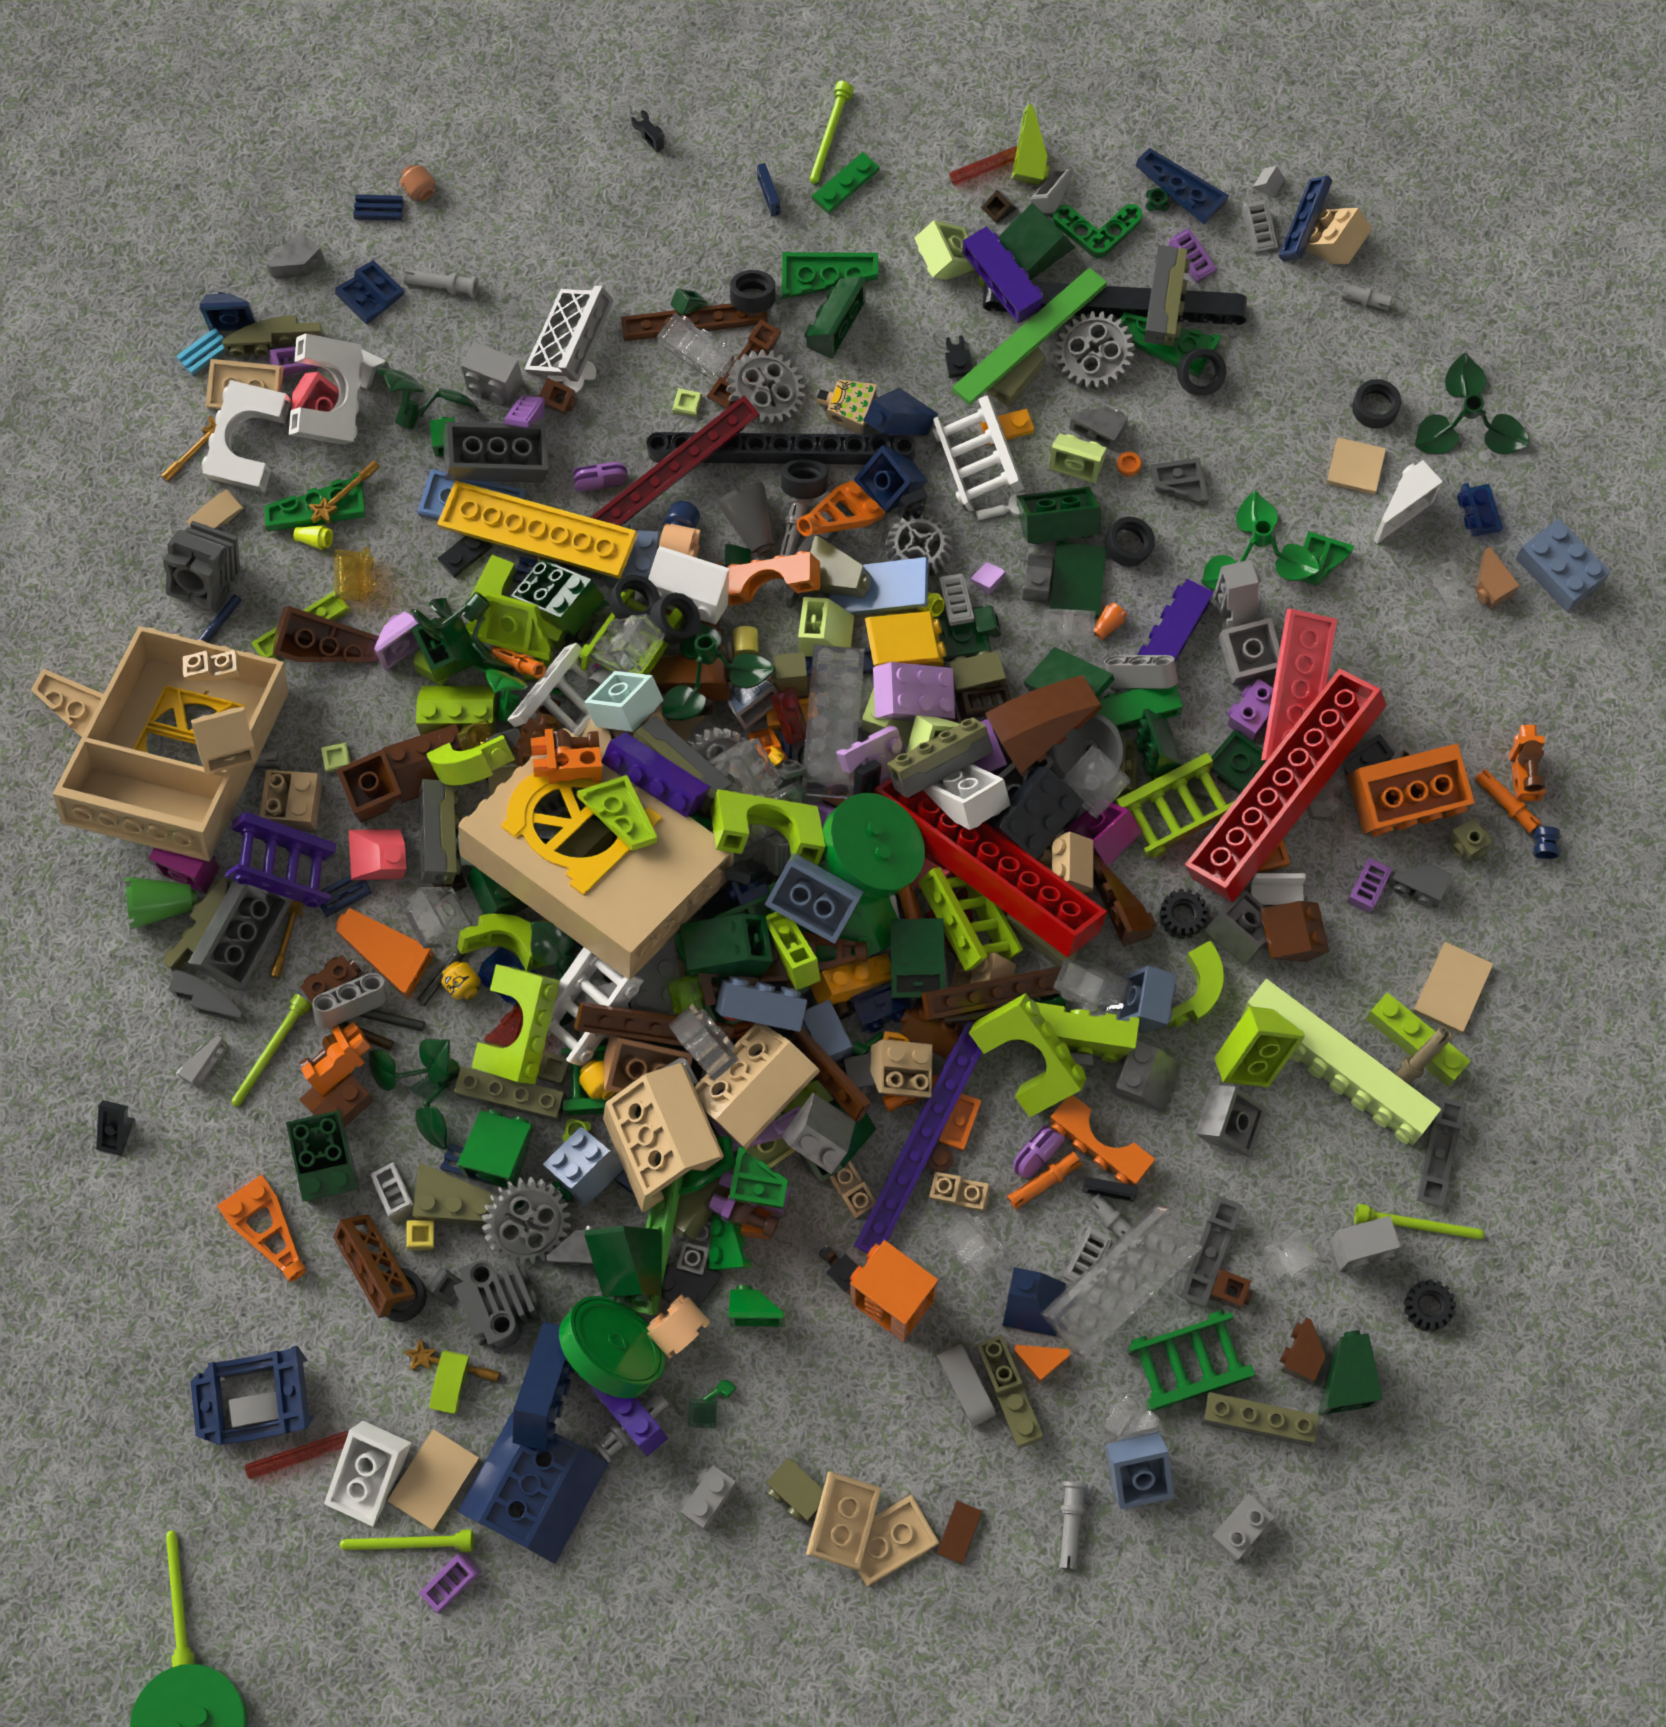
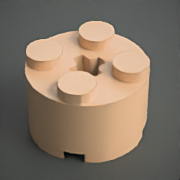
[659,523,701,558]
[647,1294,710,1359]

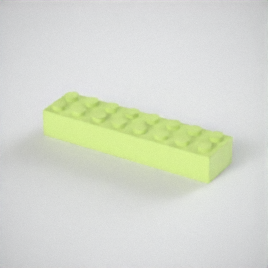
[1241,979,1441,1145]

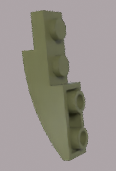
[223,315,324,357]
[162,877,231,973]
[976,1334,1044,1449]

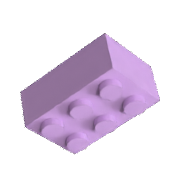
[873,662,955,721]

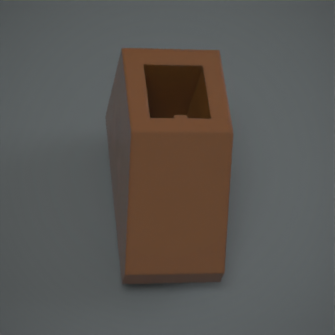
[1279,1317,1326,1385]

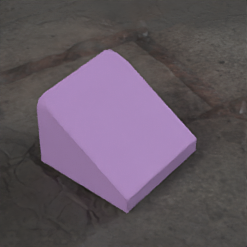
[970,562,1006,595]

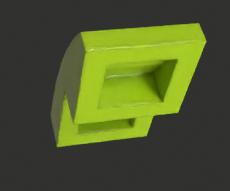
[429,1350,470,1414]

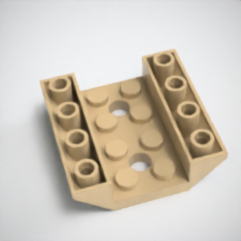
[694,1023,820,1149]
[603,1063,724,1212]

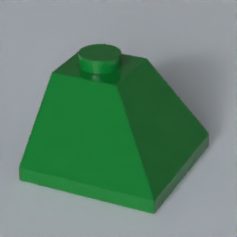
[728,1285,785,1327]

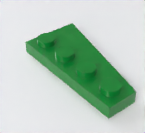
[781,252,878,299]
[1120,312,1222,378]
[264,472,366,532]

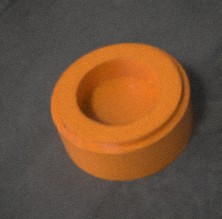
[1116,452,1142,477]

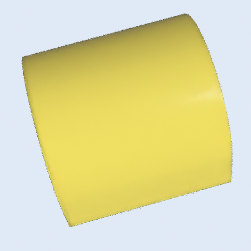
[733,626,759,657]
[406,1220,434,1251]

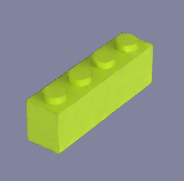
[1366,992,1471,1087]

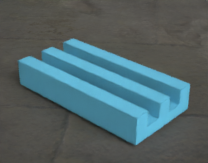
[177,328,226,376]

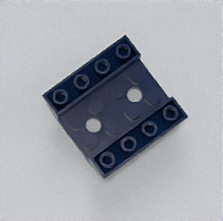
[458,1412,609,1564]

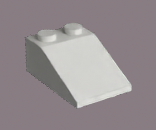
[1374,460,1443,544]
[923,764,1011,830]
[324,1421,411,1527]

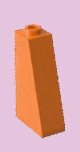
[336,908,434,999]

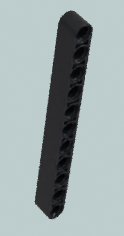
[982,282,1247,325]
[646,432,915,465]

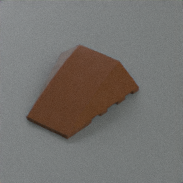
[985,675,1103,777]

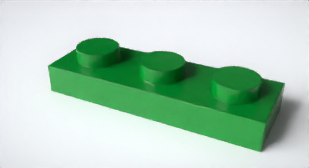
[812,152,879,214]

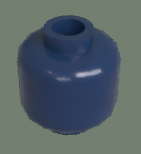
[664,501,700,529]

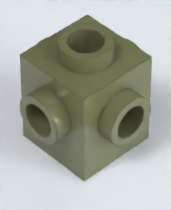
[1447,817,1492,863]

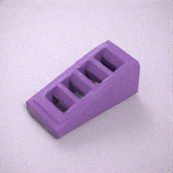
[1169,228,1216,283]
[269,346,319,377]
[504,395,545,428]
[1347,858,1392,914]
[419,1552,482,1614]

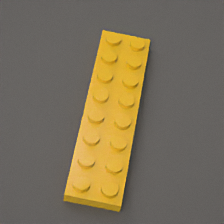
[437,480,638,579]

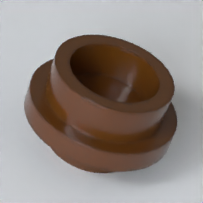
[927,1145,954,1172]

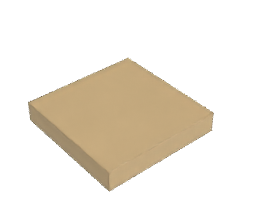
[1326,437,1386,495]

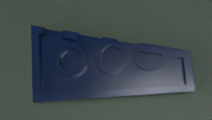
[1135,148,1229,224]

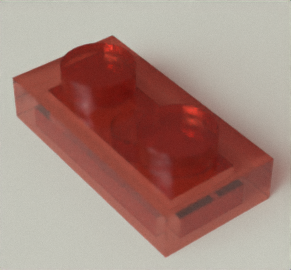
[771,687,810,744]

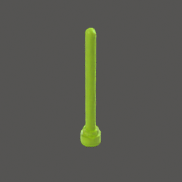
[810,81,854,184]
[231,993,313,1107]
[1354,1203,1485,1240]
[340,1529,474,1552]
[166,1530,195,1667]

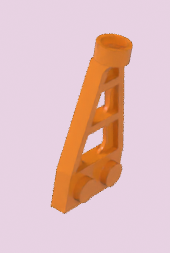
[797,480,886,536]
[217,1174,307,1282]

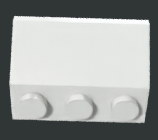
[646,546,729,625]

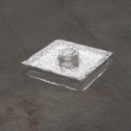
[1062,745,1132,819]

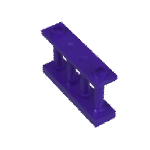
[225,811,337,908]

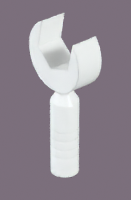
[976,492,1026,521]

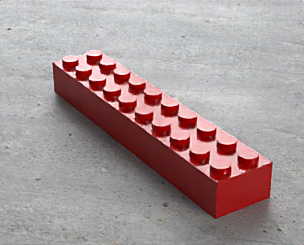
[1185,668,1387,903]
[874,778,1107,958]

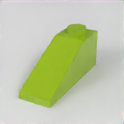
[1011,104,1050,185]
[766,912,821,991]

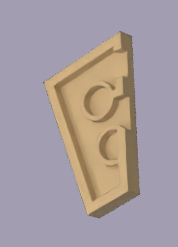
[31,668,104,738]

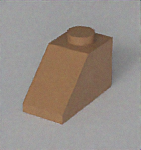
[1475,547,1520,609]

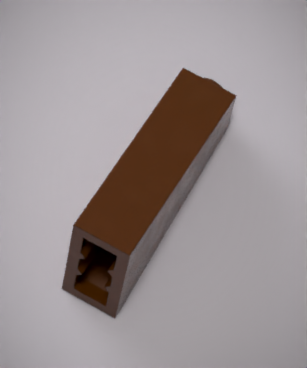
[633,646,731,700]

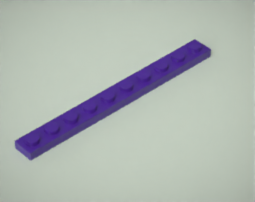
[853,1021,982,1254]

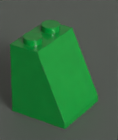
[457,1109,534,1189]

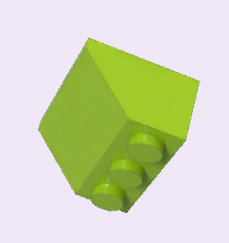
[416,685,497,734]
[1214,1006,1305,1087]

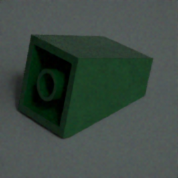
[999,203,1075,281]
[584,1226,662,1304]
[1319,1330,1383,1415]

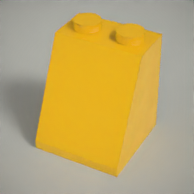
[865,611,946,667]

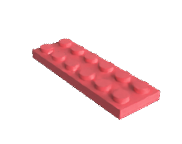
[1261,609,1337,761]

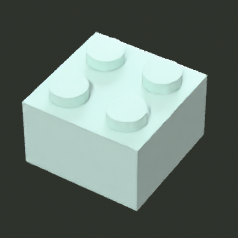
[584,671,663,732]

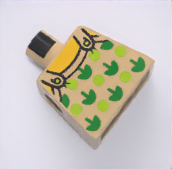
[816,380,877,434]

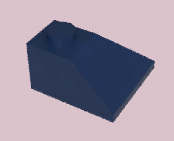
[200,292,257,331]
[854,445,928,514]
[1002,1267,1066,1337]

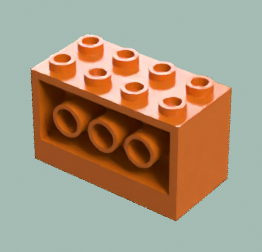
[1347,743,1475,837]
[850,1240,938,1342]

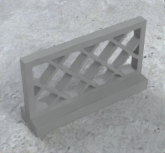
[524,286,614,382]

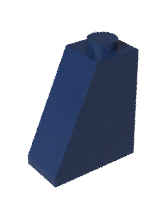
[863,388,938,435]

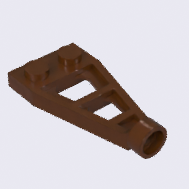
[761,932,868,983]

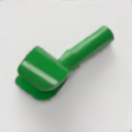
[852,1031,884,1056]
[698,1380,736,1406]

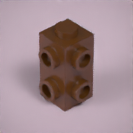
[512,712,562,767]
[300,955,361,1003]
[899,1001,963,1059]

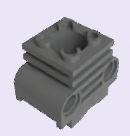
[163,521,240,613]
[453,1260,542,1353]

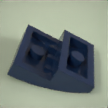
[335,260,405,324]

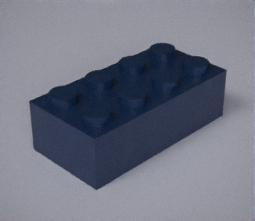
[512,1322,575,1450]

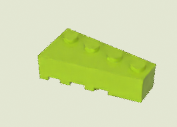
[1026,1002,1140,1063]

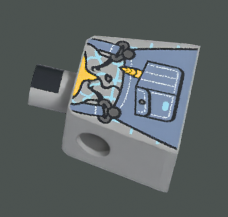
[727,673,783,730]

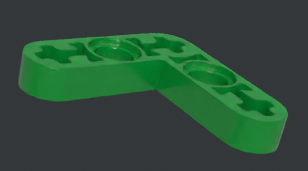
[1053,204,1142,258]

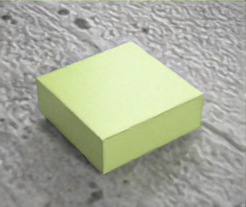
[672,388,702,417]
[321,742,351,773]

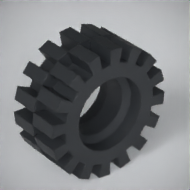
[1159,889,1208,939]
[1403,1279,1456,1332]

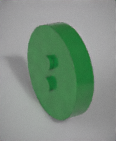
[822,793,925,898]
[559,1296,665,1398]
[130,1664,248,1727]

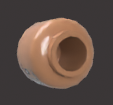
[400,165,436,202]

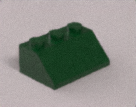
[804,276,866,359]
[1016,486,1101,544]

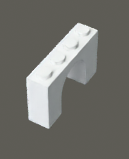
[289,333,363,445]
[202,380,292,493]

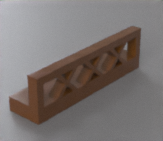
[333,1214,415,1318]

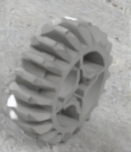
[885,514,953,578]

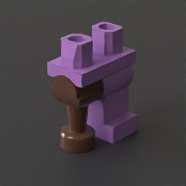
[709,1171,791,1239]

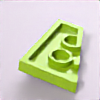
[577,775,657,851]

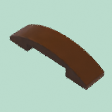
[707,319,781,409]

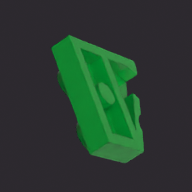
[1300,531,1354,586]
[729,1147,788,1209]
[708,1215,751,1271]

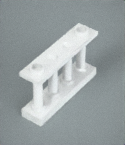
[932,395,1024,512]
[508,643,592,737]
[547,947,644,1066]

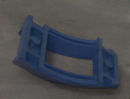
[190,1346,314,1445]

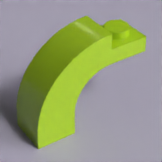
[426,735,515,785]
[457,913,547,971]
[1166,940,1224,1028]

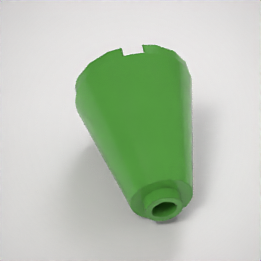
[125,877,197,929]

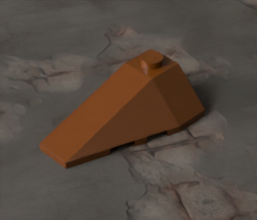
[273,606,379,662]
[1093,851,1156,947]

